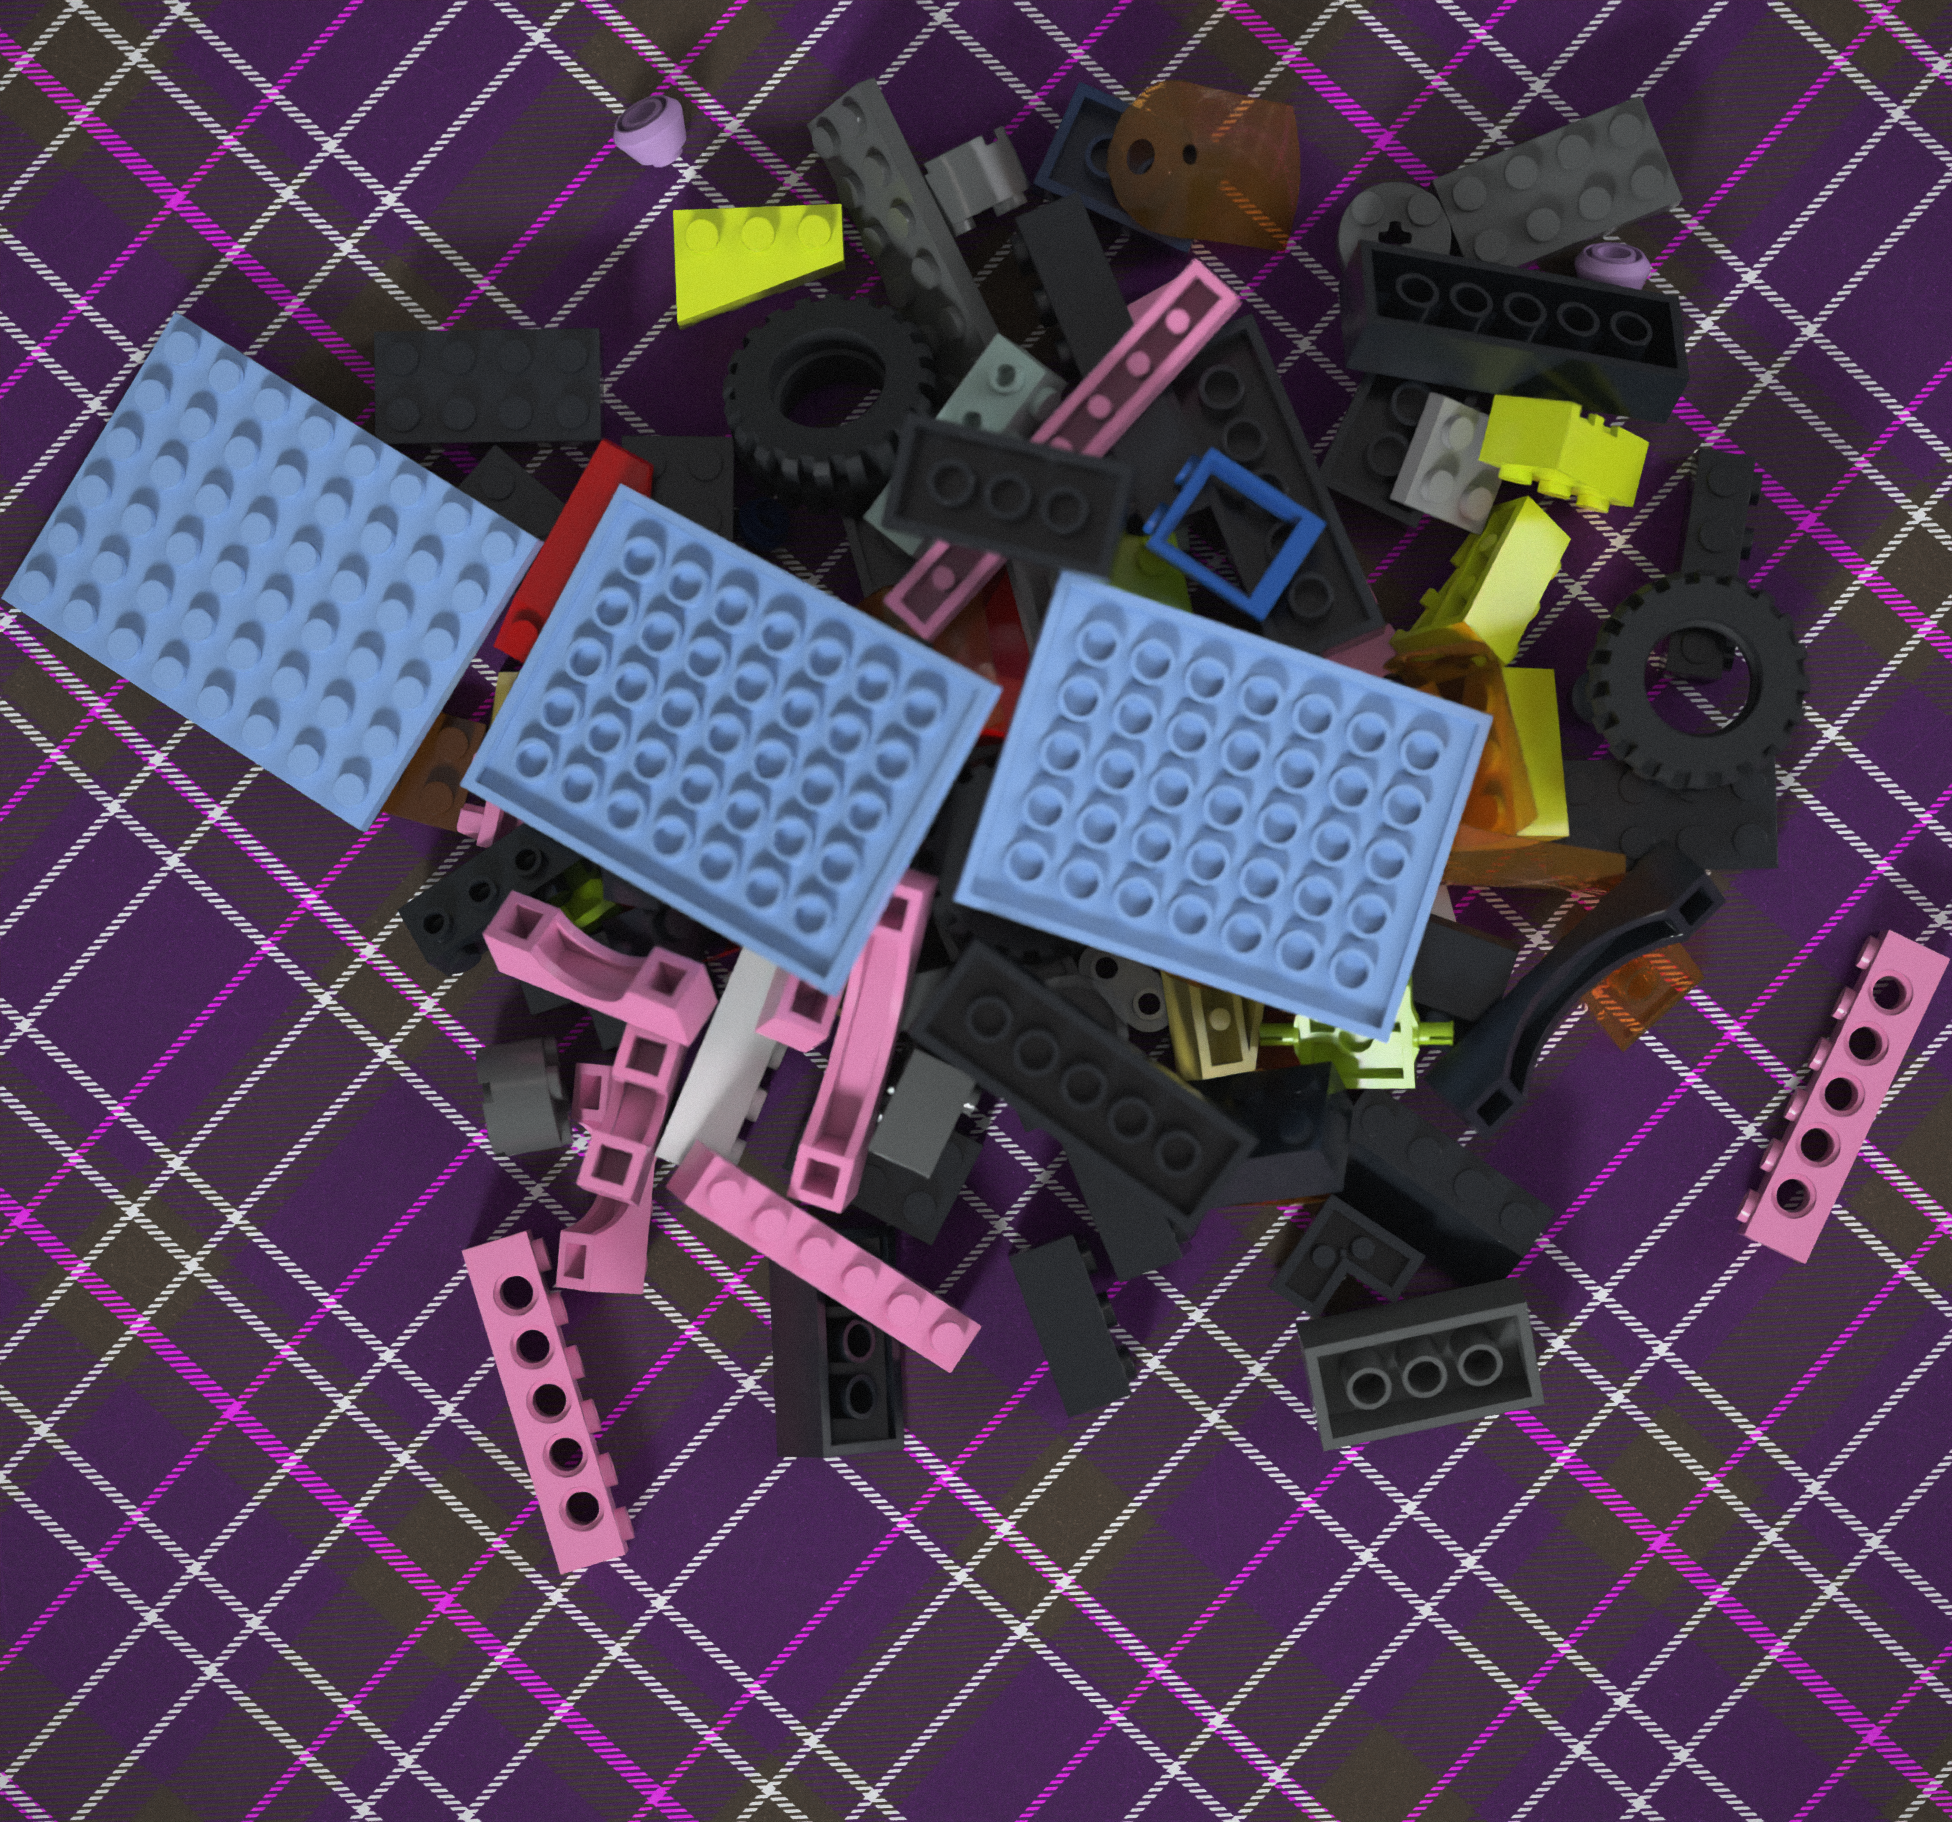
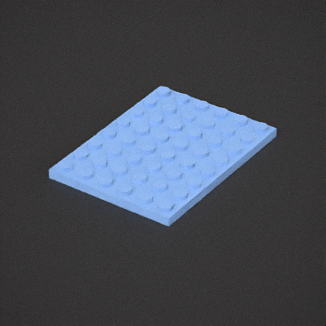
[1,312,544,832]
[460,483,1002,997]
[952,571,1493,1043]

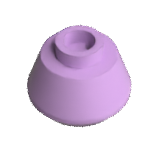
[613,95,687,167]
[1574,242,1651,289]

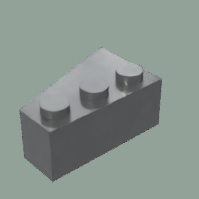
[867,1035,984,1178]

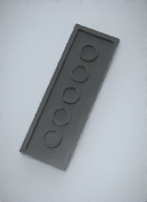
[807,78,1000,406]

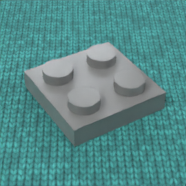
[1390,392,1502,536]

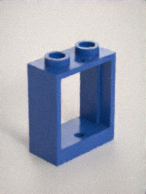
[1143,447,1326,624]

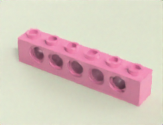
[1735,930,1950,1264]
[462,1229,635,1574]

